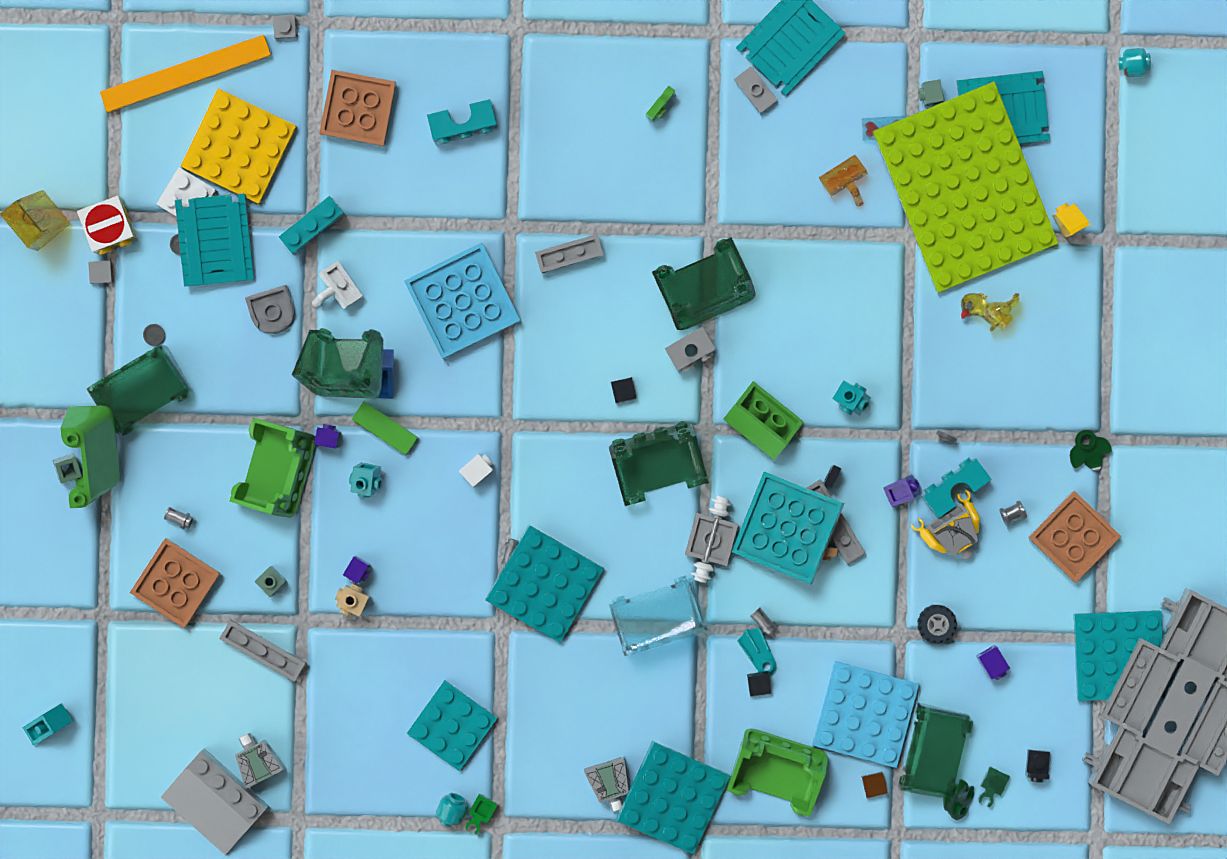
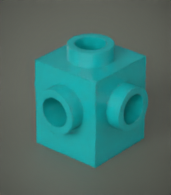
[832,380,871,416]
[349,462,382,498]

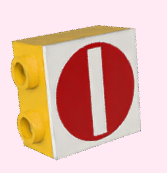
[77,196,137,255]

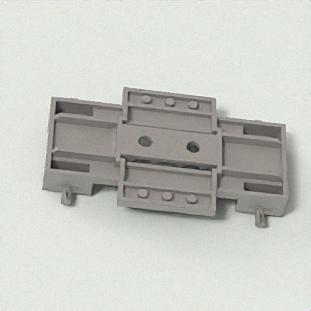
[1082,588,1227,825]

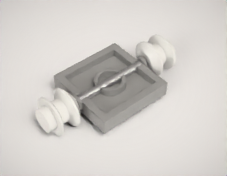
[685,496,738,583]

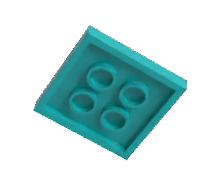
[407,680,498,771]

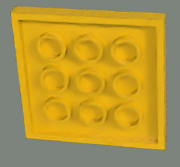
[180,88,297,204]

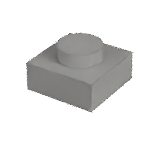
[273,15,297,39]

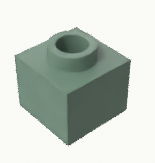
[918,79,944,106]
[52,453,82,484]
[254,566,286,597]

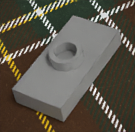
[734,66,778,114]

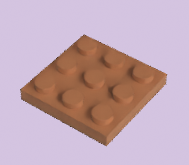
[319,69,396,146]
[1028,490,1121,583]
[130,538,221,628]

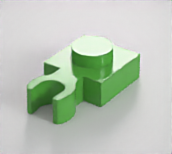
[646,86,675,121]

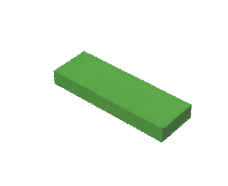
[352,401,418,455]

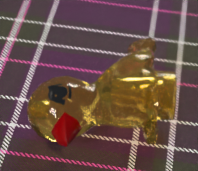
[960,293,1020,332]

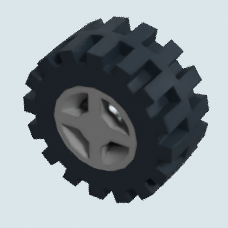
[917,605,957,644]

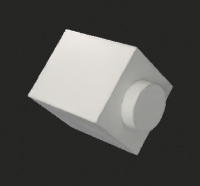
[459,454,493,487]

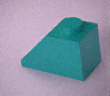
[22,703,73,746]

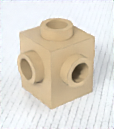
[335,583,370,617]

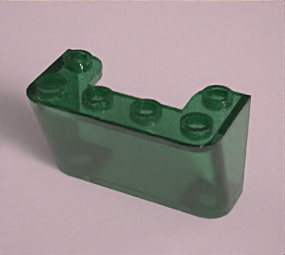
[609,421,709,506]

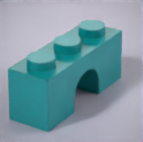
[427,99,497,145]
[279,196,345,255]
[921,457,992,518]

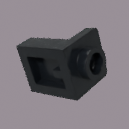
[1025,749,1050,783]

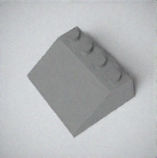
[161,748,269,855]

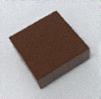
[861,771,888,798]

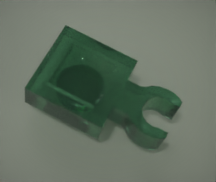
[978,766,1010,807]

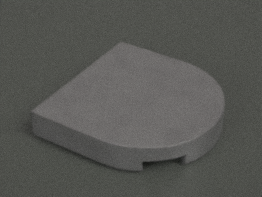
[245,285,294,334]

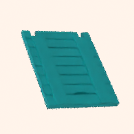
[736,0,846,96]
[956,71,1050,144]
[175,193,254,287]

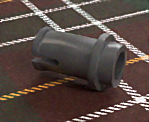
[164,507,193,529]
[501,538,519,565]
[750,607,776,635]

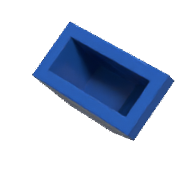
[370,349,395,399]

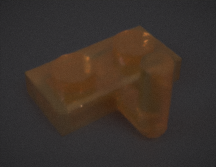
[819,155,868,206]

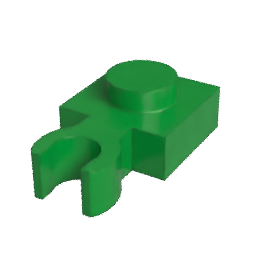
[465,793,498,835]

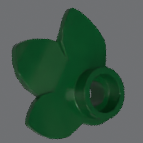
[1069,430,1112,471]
[943,779,974,820]

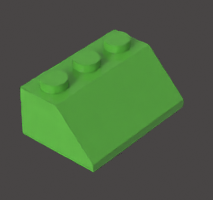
[723,381,804,460]

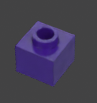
[314,424,340,448]
[343,555,371,584]

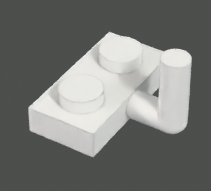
[312,261,363,309]

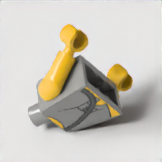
[911,490,980,559]

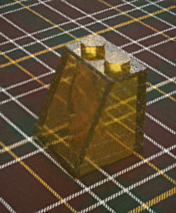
[0,190,71,251]

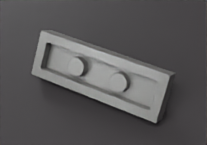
[535,234,604,273]

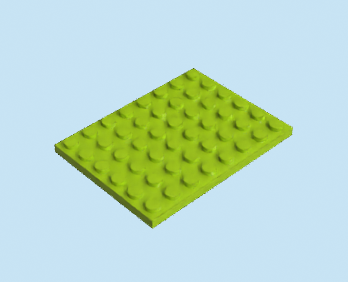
[872,82,1058,293]

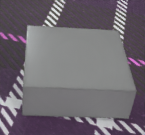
[88,260,113,284]

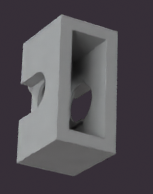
[665,327,715,373]

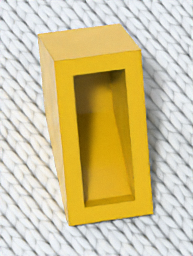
[1052,203,1091,238]

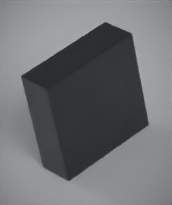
[611,377,637,403]
[823,465,841,488]
[747,671,772,697]

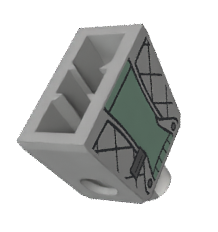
[236,733,285,789]
[584,756,629,811]

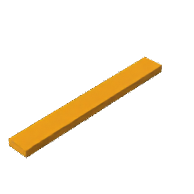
[100,34,271,113]

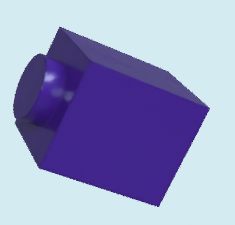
[976,645,1010,680]

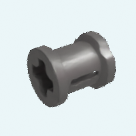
[999,500,1027,527]

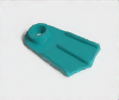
[737,628,776,676]

